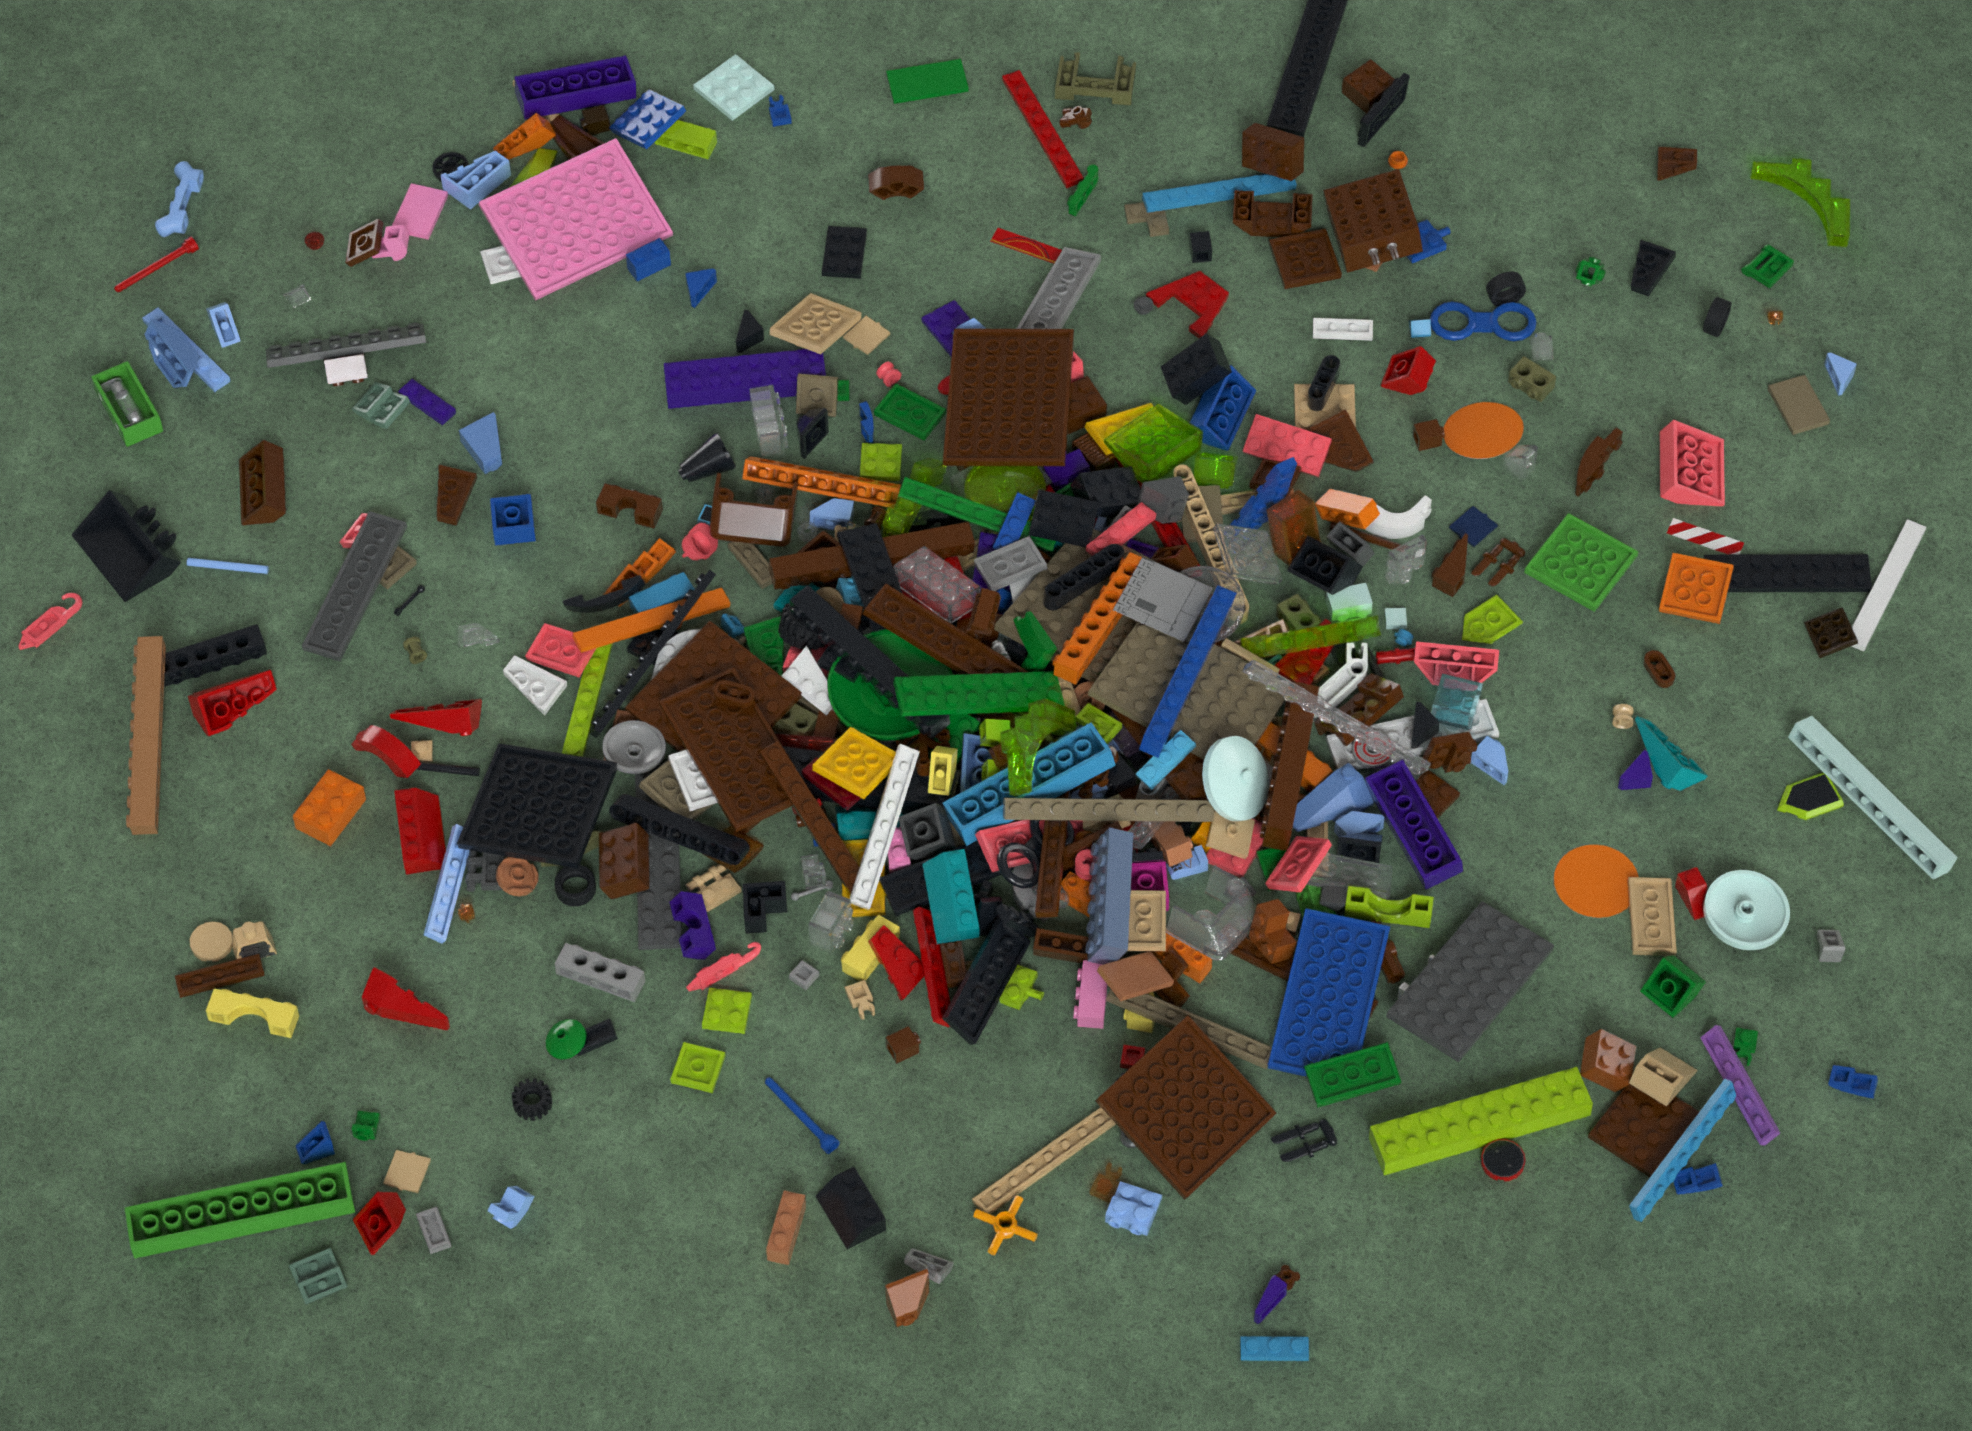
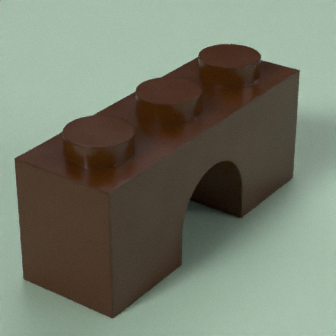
[596,483,663,529]

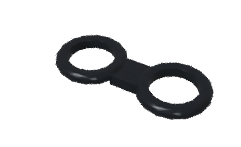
[997,820,1075,889]

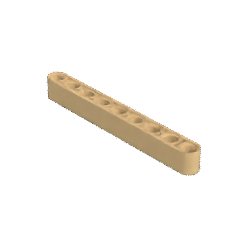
[1173,465,1249,624]

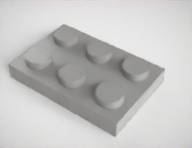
[973,536,1047,591]

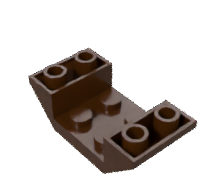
[1233,190,1313,237]

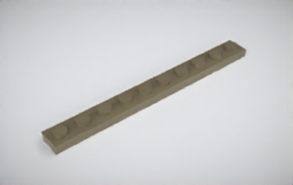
[1003,797,1214,822]

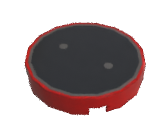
[1481,1139,1526,1181]

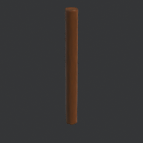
[1330,522,1409,555]

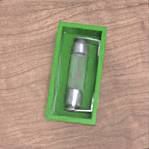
[91,361,163,447]

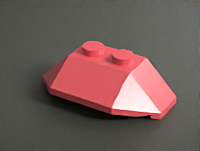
[1414,642,1499,689]

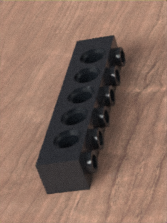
[164,624,267,687]

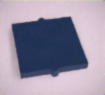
[1449,506,1498,547]

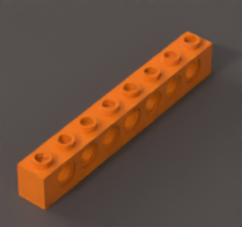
[742,456,905,509]
[1052,552,1142,685]
[1060,872,1213,983]

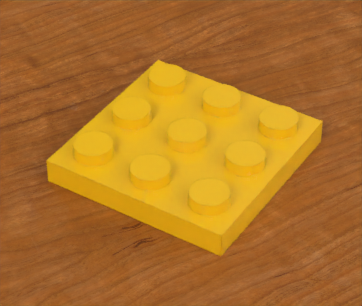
[813,727,896,799]

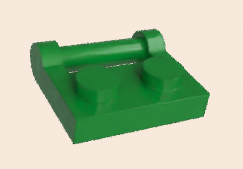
[1741,244,1794,289]

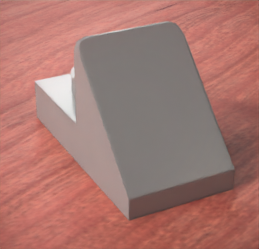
[1817,930,1845,962]

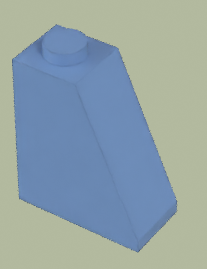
[459,412,502,474]

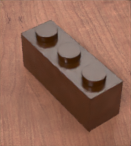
[1033,928,1089,964]

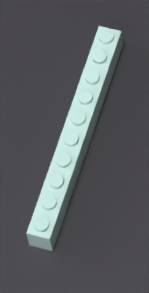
[1788,716,1958,880]

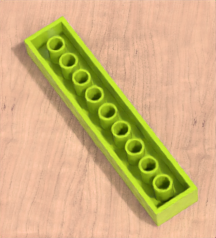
[1369,1067,1593,1175]

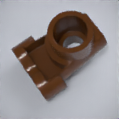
[1060,106,1092,129]

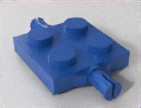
[1406,220,1451,263]

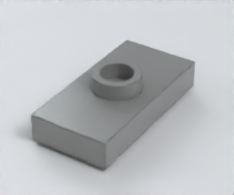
[416,1207,452,1254]

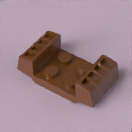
[967,588,1002,648]

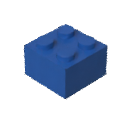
[490,494,536,546]

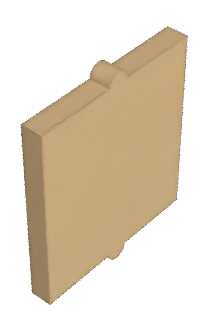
[843,316,890,355]
[383,1150,431,1193]

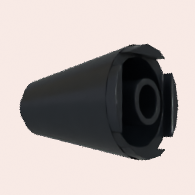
[678,433,736,482]

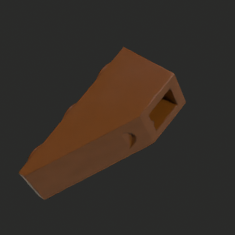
[1431,533,1468,597]

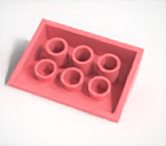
[1660,420,1725,506]

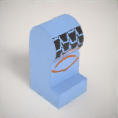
[1166,845,1208,880]

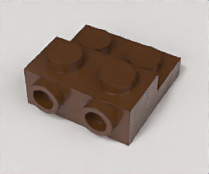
[1420,732,1477,773]

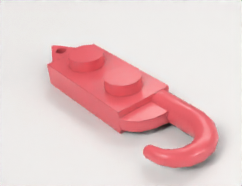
[18,593,83,650]
[686,942,761,991]

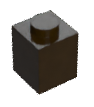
[580,105,610,135]

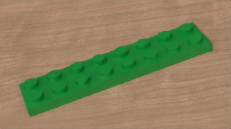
[893,671,1065,716]

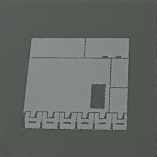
[1113,557,1213,642]

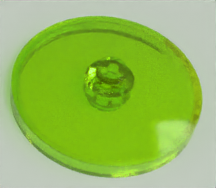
[964,466,1046,521]

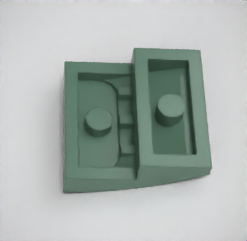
[352,382,410,429]
[289,1248,348,1305]

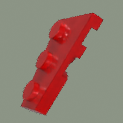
[868,925,925,1001]

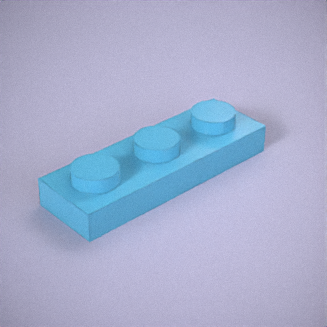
[1136,730,1196,790]

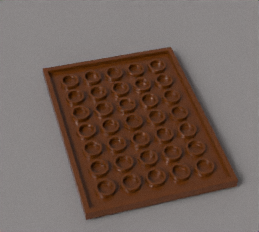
[943,329,1074,466]

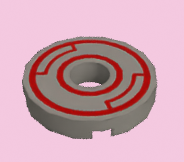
[1352,731,1394,770]

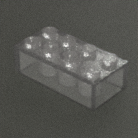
[894,546,980,623]

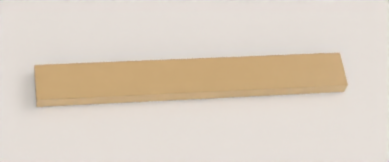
[972,1107,1116,1214]

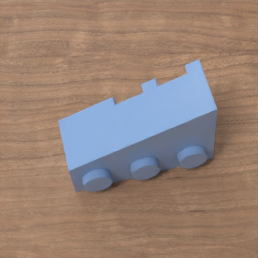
[441,151,511,210]

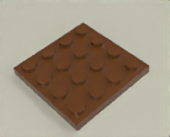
[1588,1084,1699,1177]

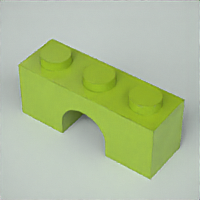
[979,719,1013,781]

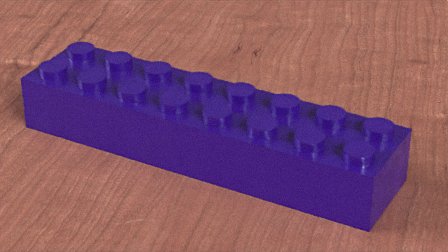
[664,349,826,409]

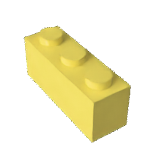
[841,914,900,981]

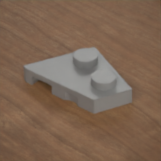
[904,1248,954,1284]

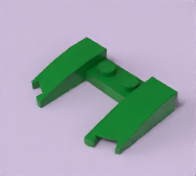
[1013,611,1057,672]

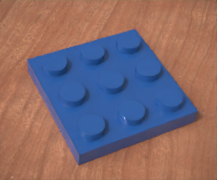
[609,89,686,149]

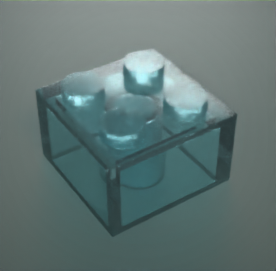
[1431,674,1483,731]

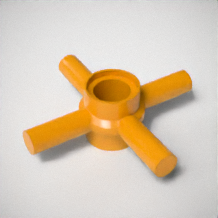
[973,1196,1038,1255]

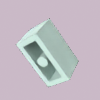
[1325,583,1373,621]

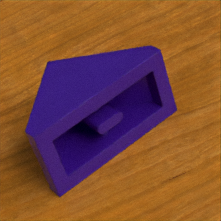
[1618,750,1653,790]

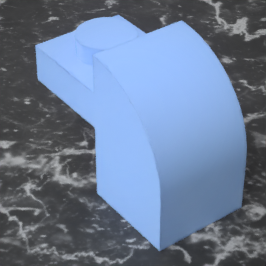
[488,1186,535,1229]

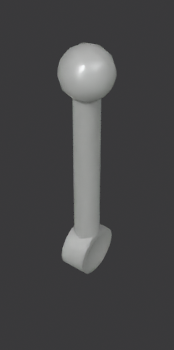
[791,880,833,901]

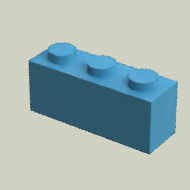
[629,572,695,614]

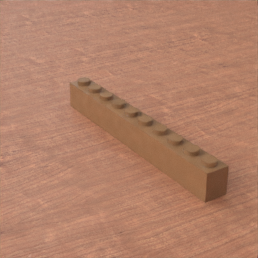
[126,636,166,835]

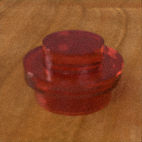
[305,232,324,250]

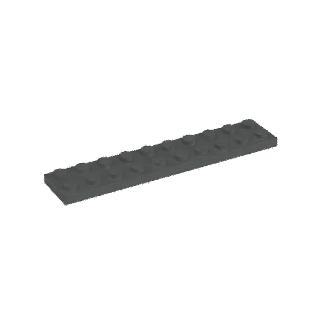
[635,763,682,950]

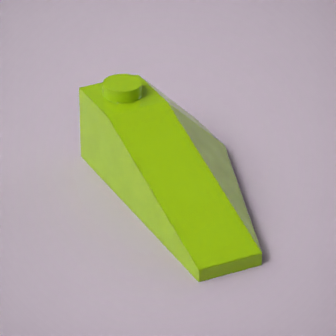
[509,148,558,188]

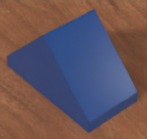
[685,269,717,308]
[296,1121,335,1164]

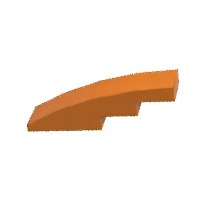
[603,538,676,607]

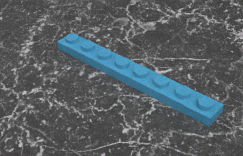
[1142,174,1297,213]
[1629,1079,1736,1222]

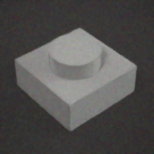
[789,960,819,990]

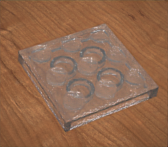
[1213,523,1283,585]

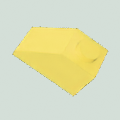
[928,746,958,796]

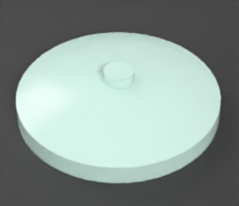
[1202,736,1269,822]
[1703,870,1790,950]

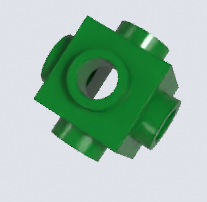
[1576,256,1606,286]

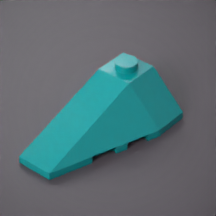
[1635,716,1708,791]
[835,806,908,840]

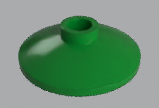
[545,1019,586,1060]

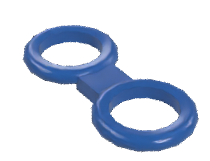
[1430,302,1537,342]

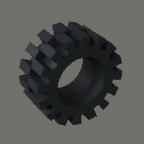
[512,1078,552,1121]

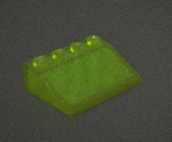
[1104,404,1203,483]

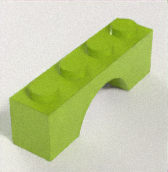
[1344,886,1434,928]

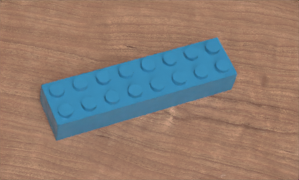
[943,722,1115,846]

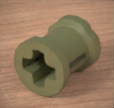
[403,636,427,664]

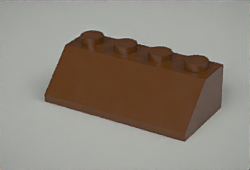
[239,440,286,525]

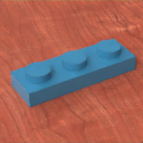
[1240,1336,1309,1361]

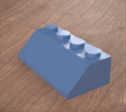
[959,733,992,794]

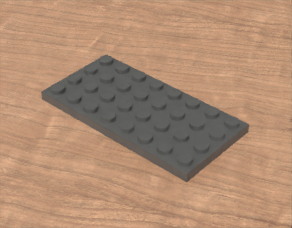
[1386,901,1554,1062]

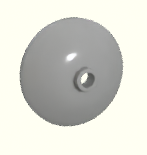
[602,720,666,774]

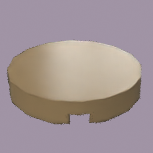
[190,922,233,962]

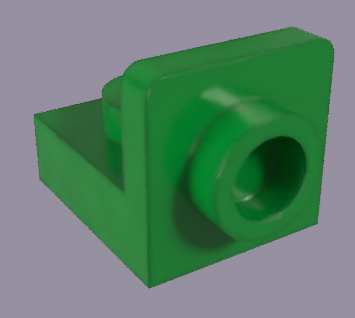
[351,1111,380,1141]

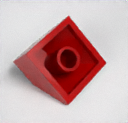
[353,1192,406,1255]

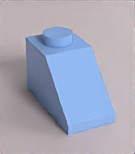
[206,302,241,348]
[810,498,854,530]
[1471,736,1508,785]
[1334,811,1384,837]

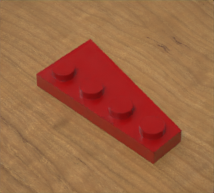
[1274,619,1342,686]

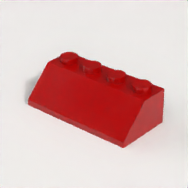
[394,788,446,875]

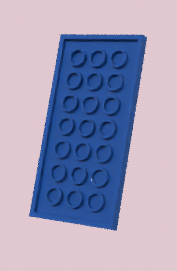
[1268,909,1390,1077]

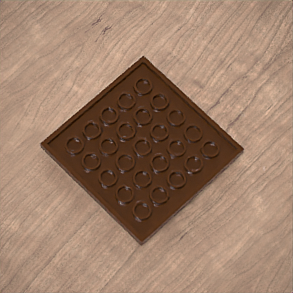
[625,621,802,752]
[1095,1015,1277,1200]

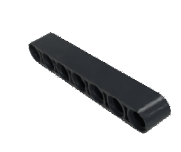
[609,794,750,865]

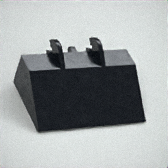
[72,490,181,602]

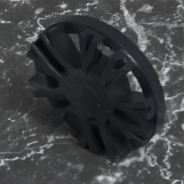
[432,152,469,182]

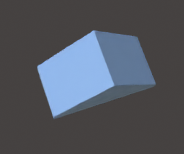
[1824,353,1856,396]

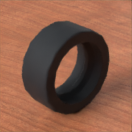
[1486,271,1526,306]
[1703,297,1732,337]
[555,865,596,906]

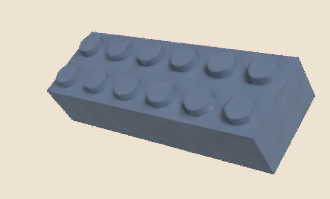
[1085,828,1133,965]

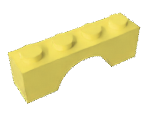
[206,989,299,1038]

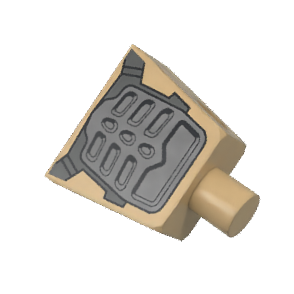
[232,921,277,960]

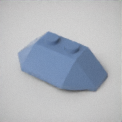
[144,319,200,388]

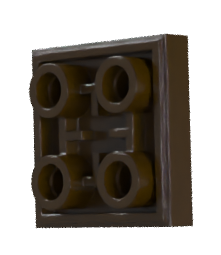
[1804,607,1858,658]

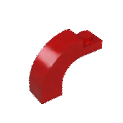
[351,725,421,778]

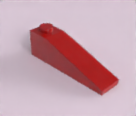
[187,670,277,736]
[390,699,482,736]
[362,967,450,1030]

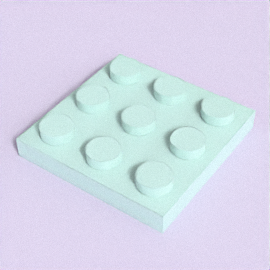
[693,54,775,121]

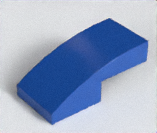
[859,401,874,443]
[1828,1065,1878,1099]
[1674,1163,1723,1195]

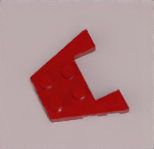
[1146,271,1229,338]

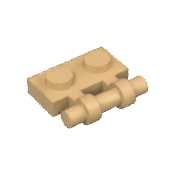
[686,863,741,912]

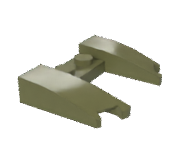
[1055,52,1136,105]

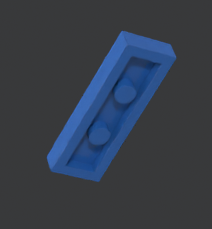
[992,492,1036,550]

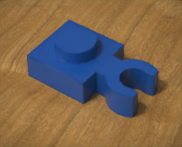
[769,95,792,127]

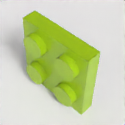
[860,443,902,481]
[702,988,752,1034]
[670,1042,726,1093]

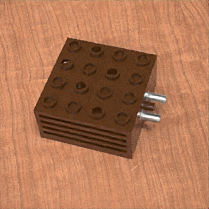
[1323,169,1423,273]

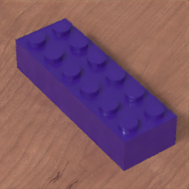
[514,55,636,120]
[1365,760,1463,890]

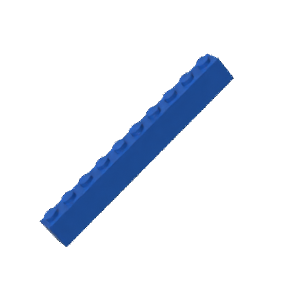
[1139,585,1237,758]

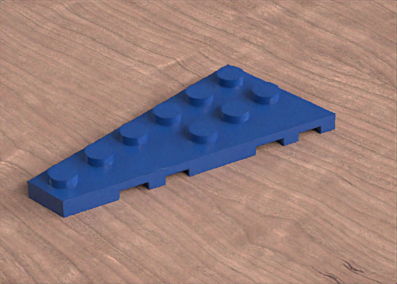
[1224,457,1297,540]

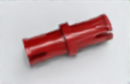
[1376,648,1415,665]

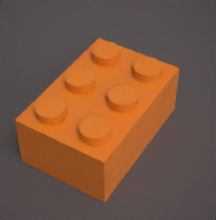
[293,769,366,846]

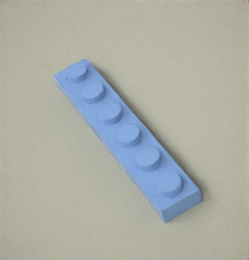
[142,308,231,392]
[423,824,470,944]

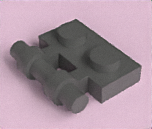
[465,851,505,892]

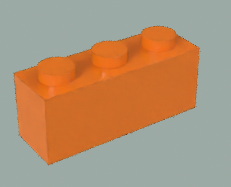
[1315,489,1380,529]

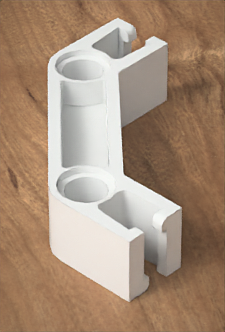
[1313,643,1368,722]

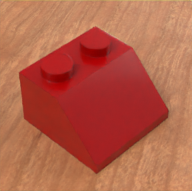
[1380,346,1436,395]

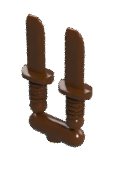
[1471,538,1526,586]

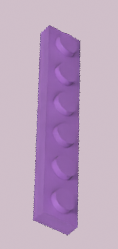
[1700,1025,1780,1146]

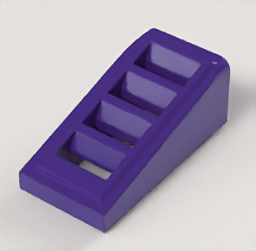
[1254,1275,1287,1324]

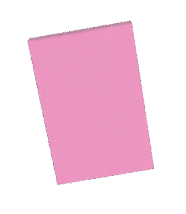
[392,183,448,240]

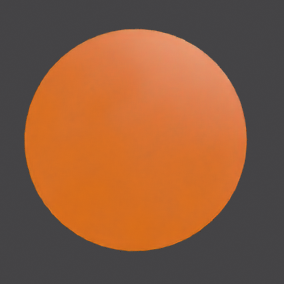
[1444,402,1524,459]
[1554,845,1639,918]

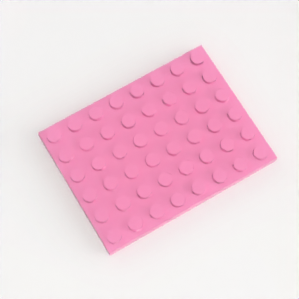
[479,138,673,301]

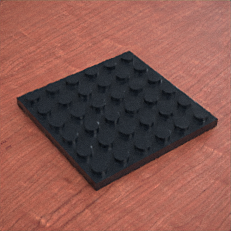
[457,743,618,868]

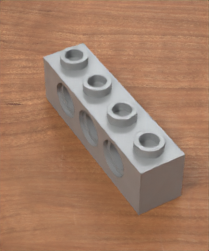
[555,943,645,1002]

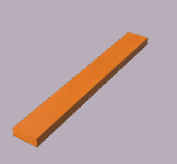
[572,588,731,653]

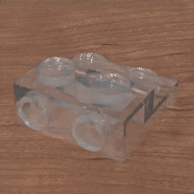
[1385,534,1427,586]

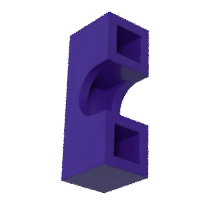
[669,891,716,960]

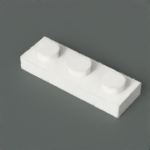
[1313,318,1373,341]

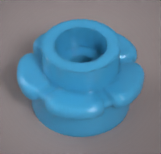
[1394,629,1414,647]

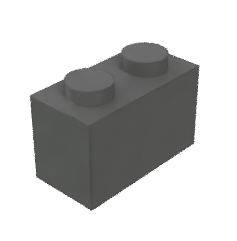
[1326,522,1375,566]

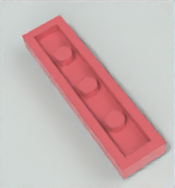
[1086,502,1157,556]

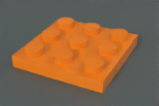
[1659,553,1734,624]

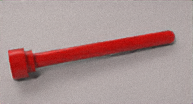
[114,236,199,292]

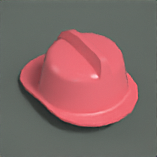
[682,523,718,561]

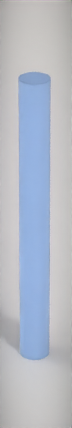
[187,558,269,574]

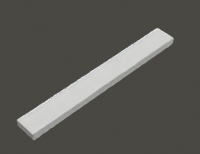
[1852,519,1926,651]
[848,744,920,910]

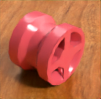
[876,361,901,387]

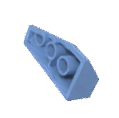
[1293,763,1374,832]

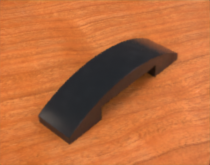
[563,575,645,613]

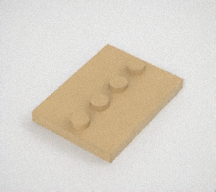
[769,293,861,354]

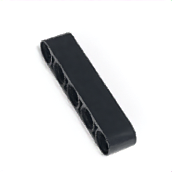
[1043,544,1124,611]

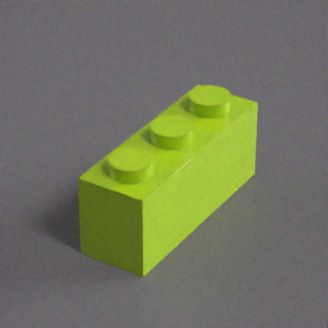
[655,120,717,159]

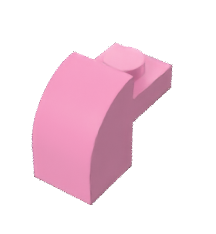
[372,225,409,261]

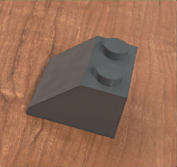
[1136,476,1189,524]

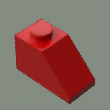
[1675,867,1708,920]

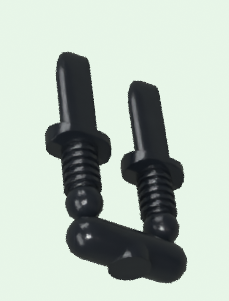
[1271,1118,1338,1162]

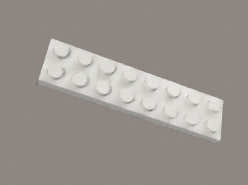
[1326,699,1499,770]

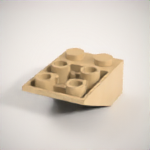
[1629,1048,1697,1106]

